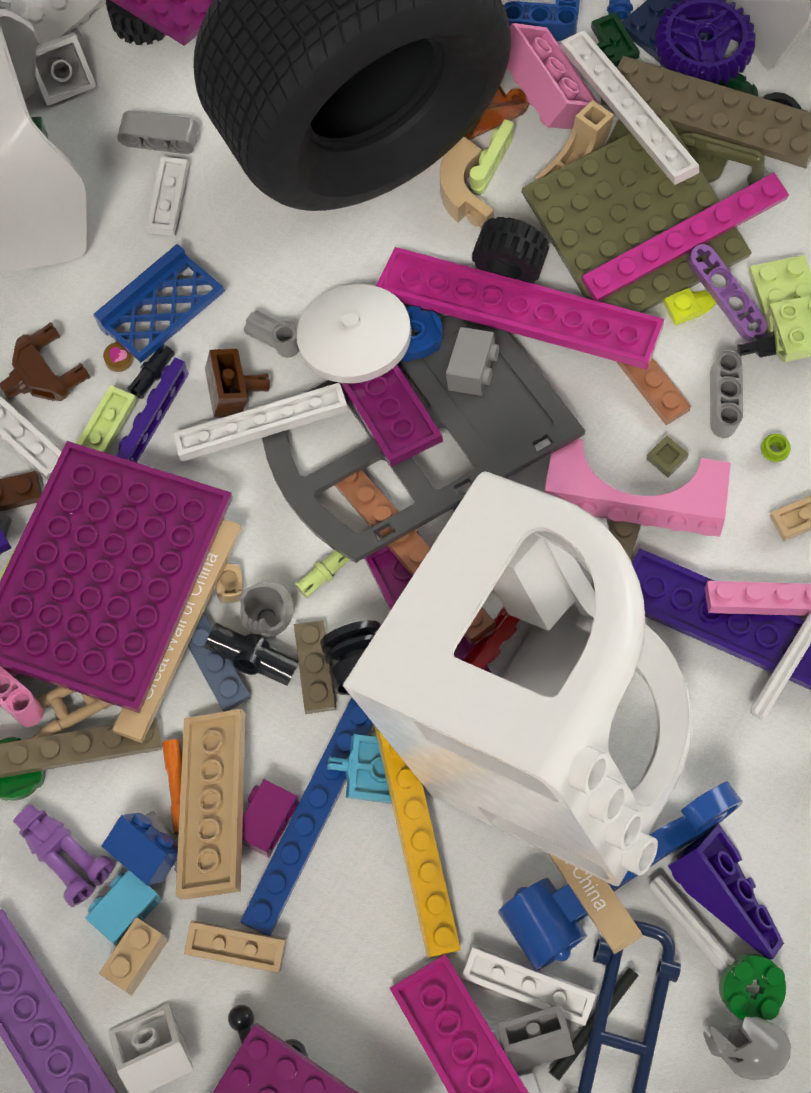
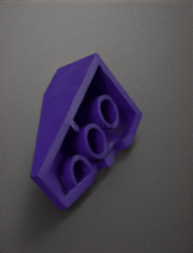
[668,824,784,960]

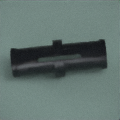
[128,344,175,399]

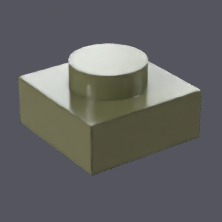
[646,436,689,478]

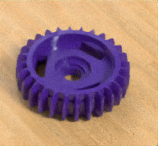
[654,0,756,85]

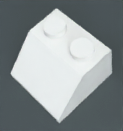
[35,32,97,106]
[108,1003,194,1093]

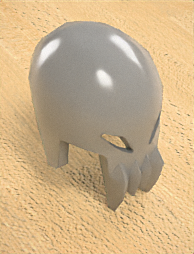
[240,581,294,638]
[703,1017,791,1080]

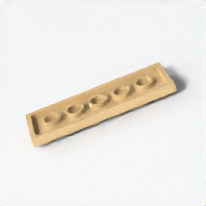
[176,709,246,900]

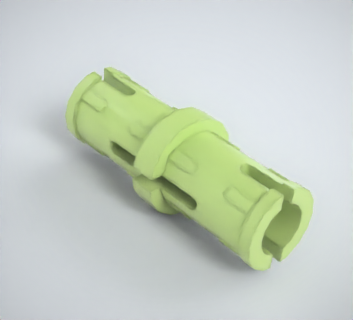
[295,550,351,599]

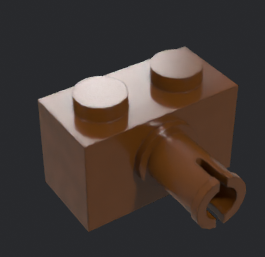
[205,349,270,417]

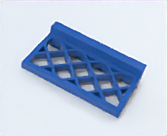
[93,244,225,363]

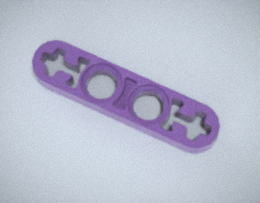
[688,244,767,341]

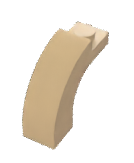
[535,100,614,181]
[440,137,494,228]

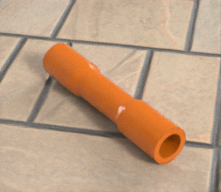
[162,739,182,835]

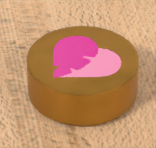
[103,342,133,372]

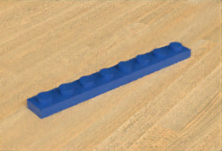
[240,698,374,936]

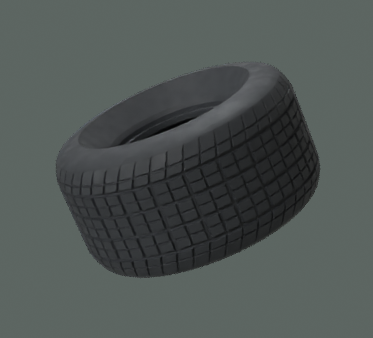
[193,0,511,211]

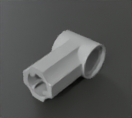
[244,310,299,358]

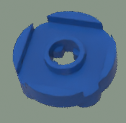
[401,306,443,362]

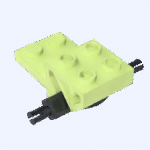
[737,255,811,362]

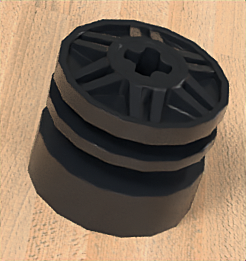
[320,620,381,695]

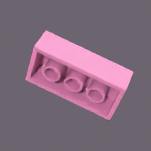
[507,23,600,129]

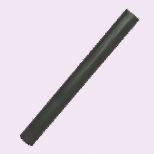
[549,967,639,1081]

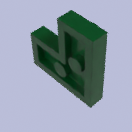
[591,12,640,67]

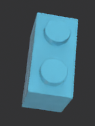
[85,870,162,946]

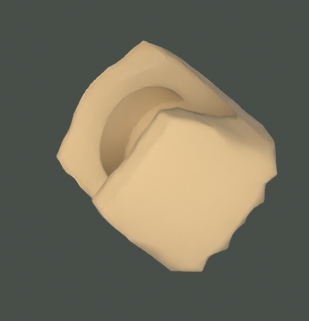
[216,563,243,603]

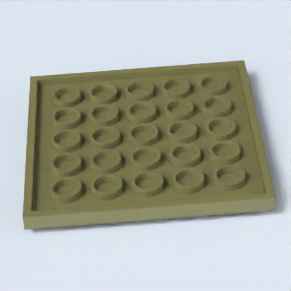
[521,115,752,313]

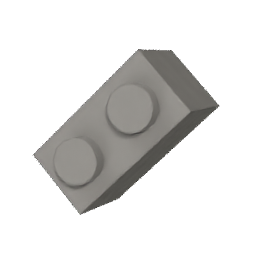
[446,327,499,396]
[497,1005,575,1072]

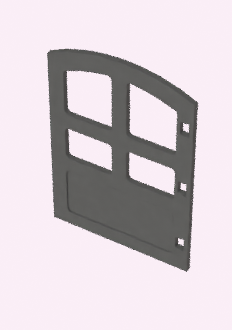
[262,315,585,563]

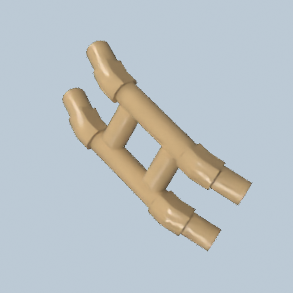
[31,686,113,738]

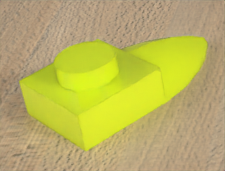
[663,288,716,326]

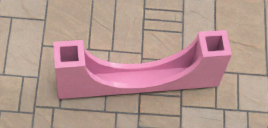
[544,439,731,537]

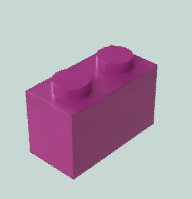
[242,779,299,858]

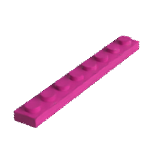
[581,173,789,301]

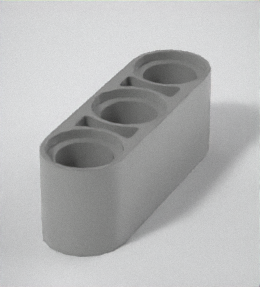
[117,111,199,154]
[710,350,743,438]

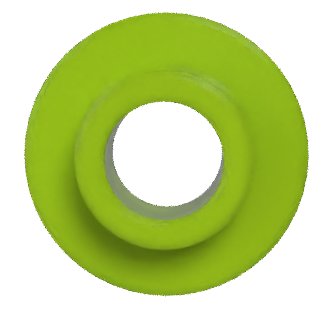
[761,433,791,462]

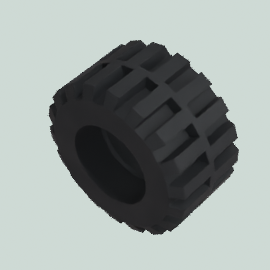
[106,0,165,45]
[472,217,549,284]

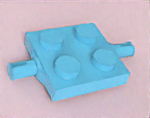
[327,734,392,804]

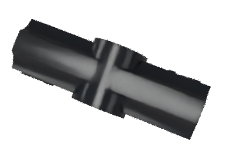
[204,623,299,686]

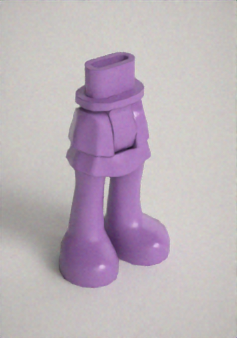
[13,804,115,907]

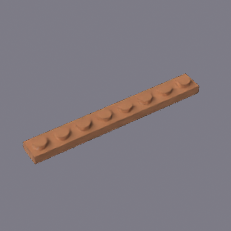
[334,470,496,645]

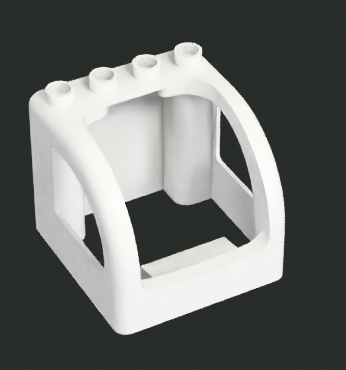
[343,471,692,886]

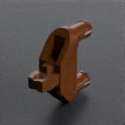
[0,322,90,401]

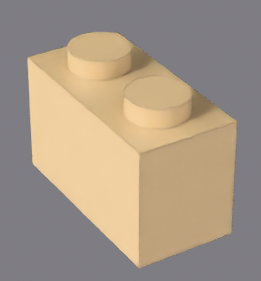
[99,917,168,996]

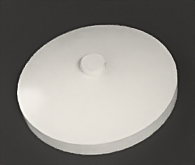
[296,284,411,383]

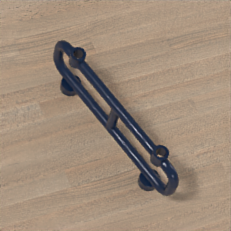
[577,920,681,1093]

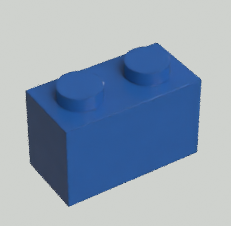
[101,813,178,886]

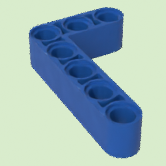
[503,0,580,41]

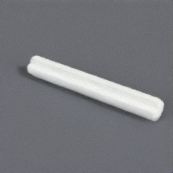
[750,613,811,720]
[648,875,736,973]

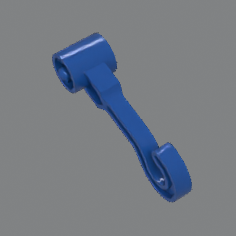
[498,781,743,971]

